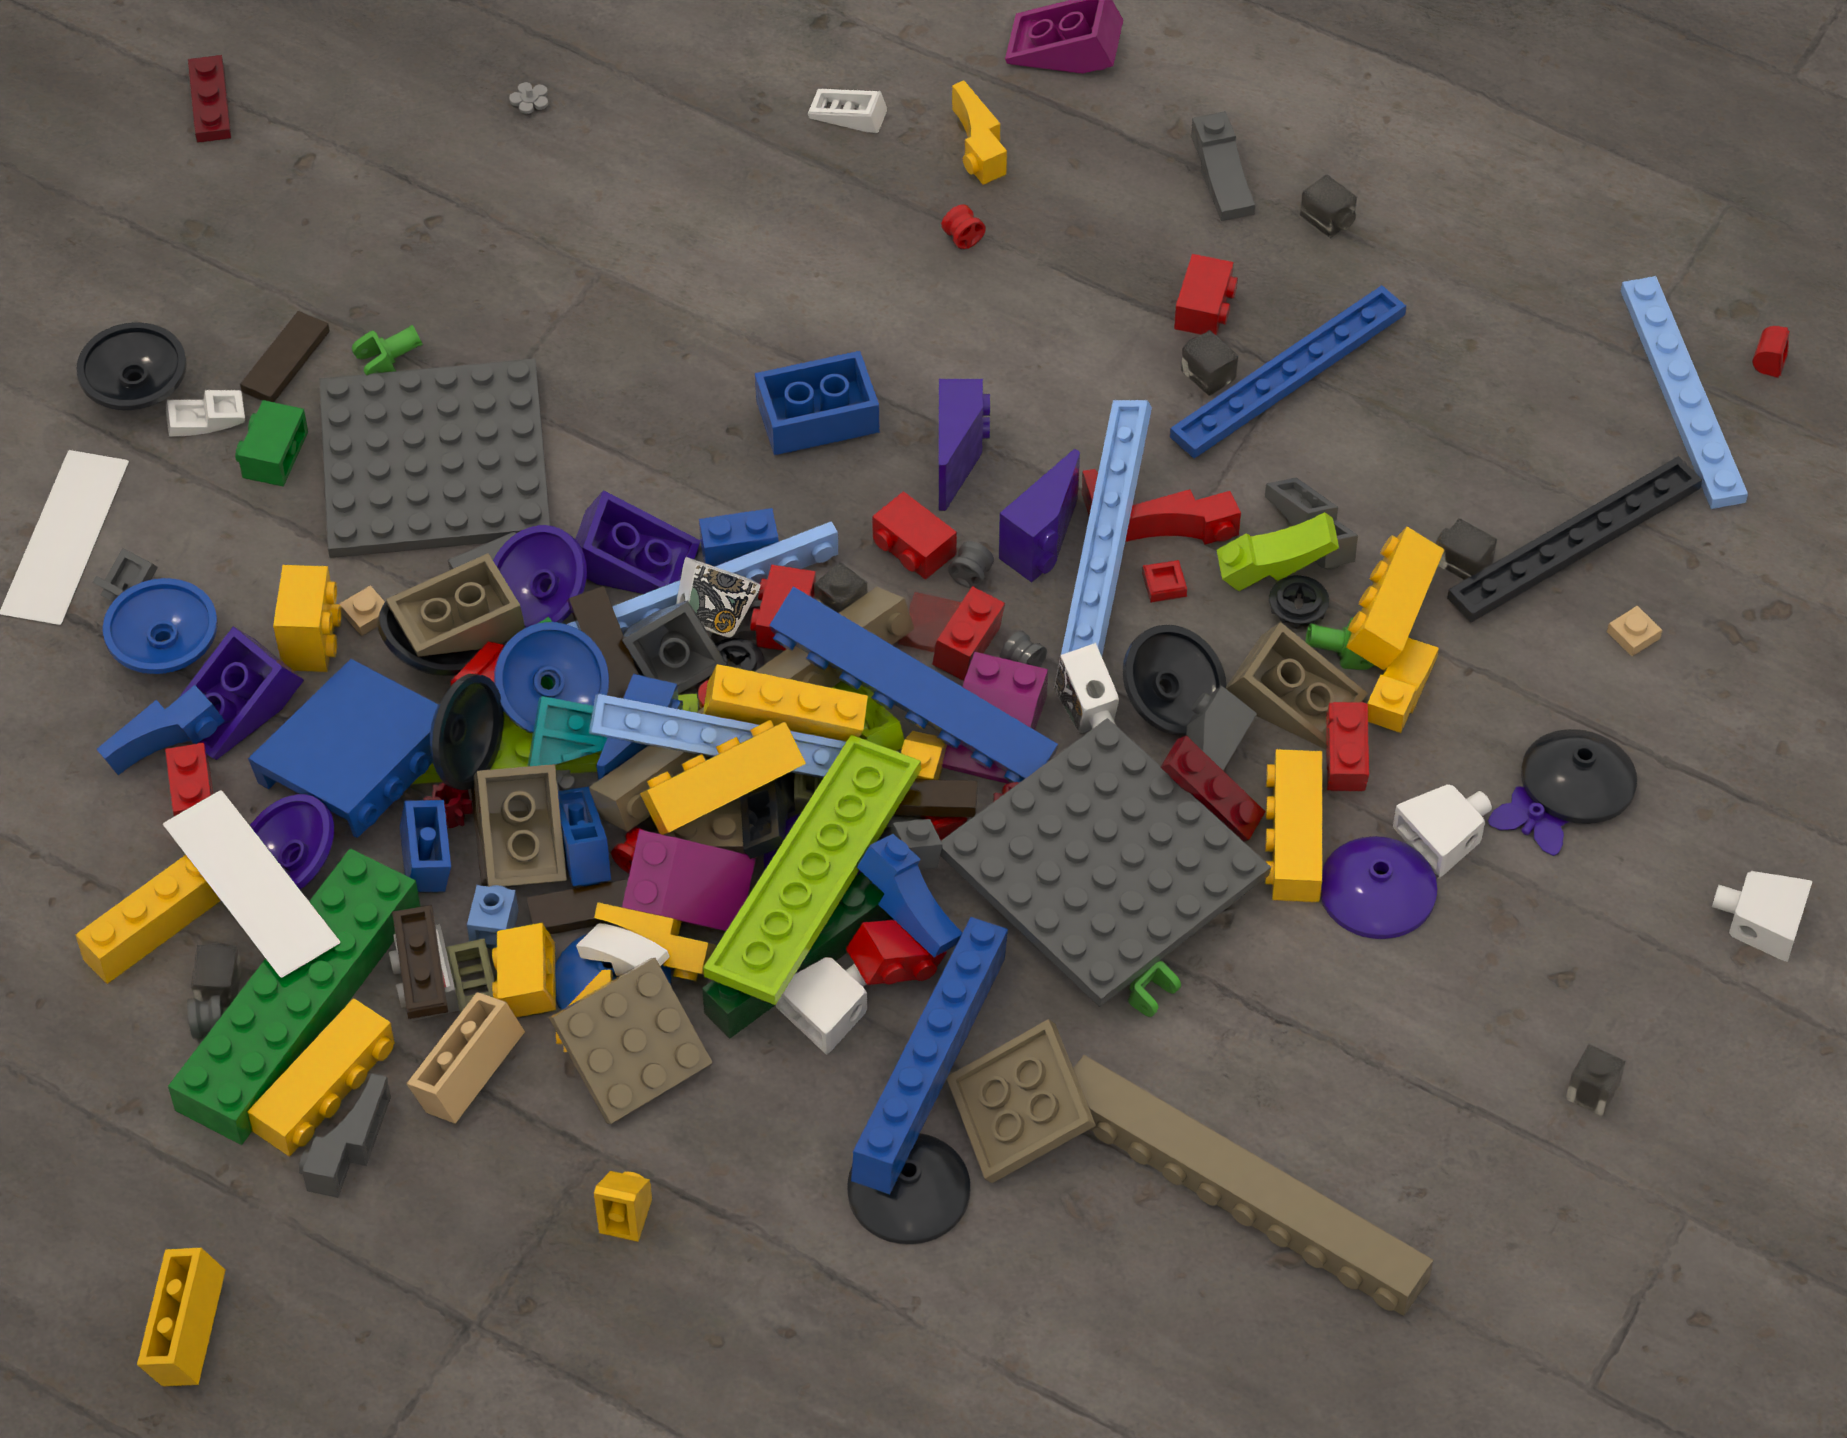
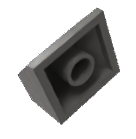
[622,600,727,694]

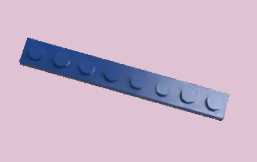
[1170,285,1406,459]

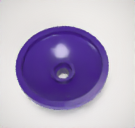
[493,525,587,628]
[250,794,334,890]
[1320,836,1437,939]

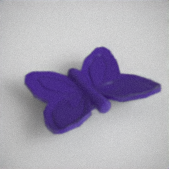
[1488,786,1569,856]

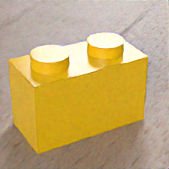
[492,923,556,1018]

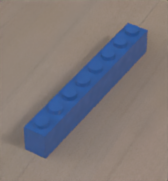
[769,586,1058,783]
[851,917,1008,1194]

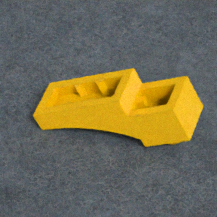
[952,80,1007,185]
[1367,638,1439,733]
[594,902,716,981]

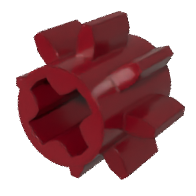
[424,783,473,830]

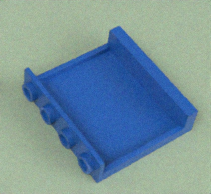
[248,659,438,838]

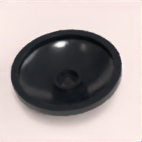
[76,322,187,410]
[377,594,481,676]
[1123,625,1227,736]
[430,674,504,790]
[1521,729,1637,824]
[847,1133,970,1244]

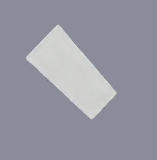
[0,450,129,625]
[163,790,340,978]

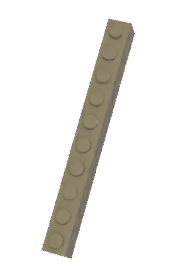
[589,587,915,832]
[1073,1055,1434,1316]

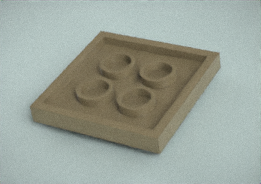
[549,957,713,1124]
[947,1019,1096,1183]

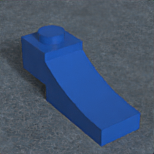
[97,685,225,775]
[857,834,963,957]

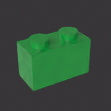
[235,400,308,487]

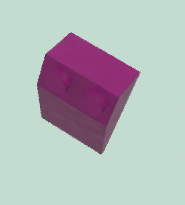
[1005,0,1124,74]
[942,652,1048,784]
[622,830,756,931]

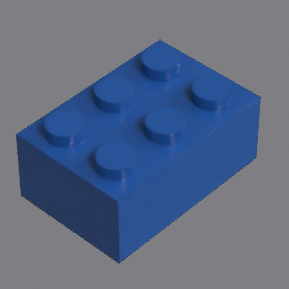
[755,351,880,455]

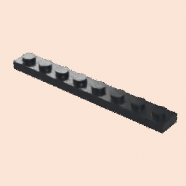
[1447,456,1702,623]

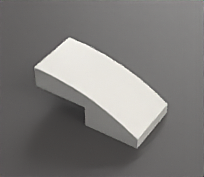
[166,390,245,437]
[576,923,669,976]

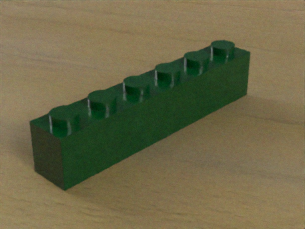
[702,873,893,1039]

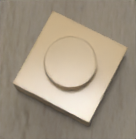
[339,585,385,636]
[1607,606,1662,656]

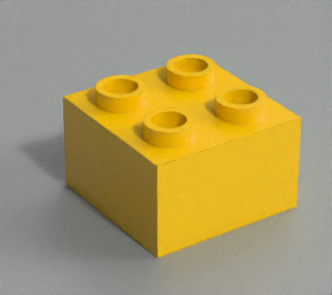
[273,565,341,672]

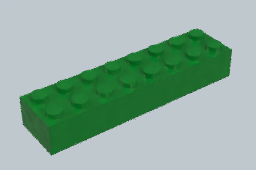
[168,848,420,1145]

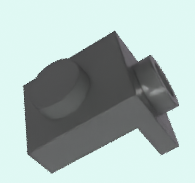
[93,548,158,602]

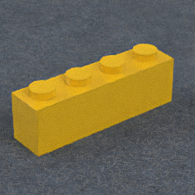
[1346,526,1444,671]
[703,664,868,742]
[640,720,806,835]
[1265,749,1322,902]
[75,855,221,984]
[247,998,395,1157]

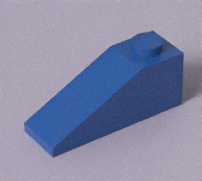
[597,674,683,781]
[558,786,611,887]

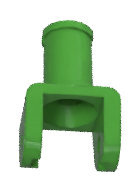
[352,325,423,375]
[1305,617,1374,670]
[1128,961,1181,1017]

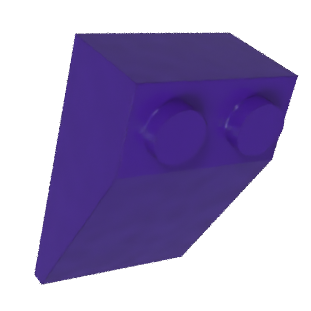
[939,379,990,511]
[999,449,1080,583]
[575,490,700,594]
[179,626,304,760]

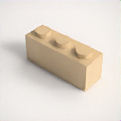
[407,992,525,1124]

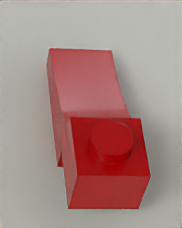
[1125,489,1241,545]

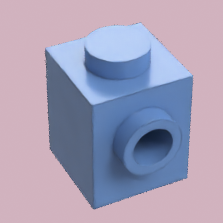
[467,885,519,949]

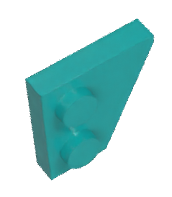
[528,696,608,767]

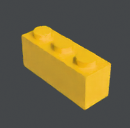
[137,1248,226,1386]

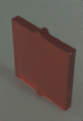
[898,592,961,652]

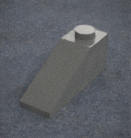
[1186,686,1257,770]

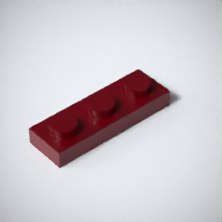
[188,55,231,143]
[1160,736,1266,842]

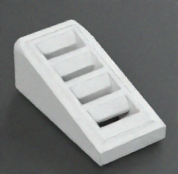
[808,89,887,133]

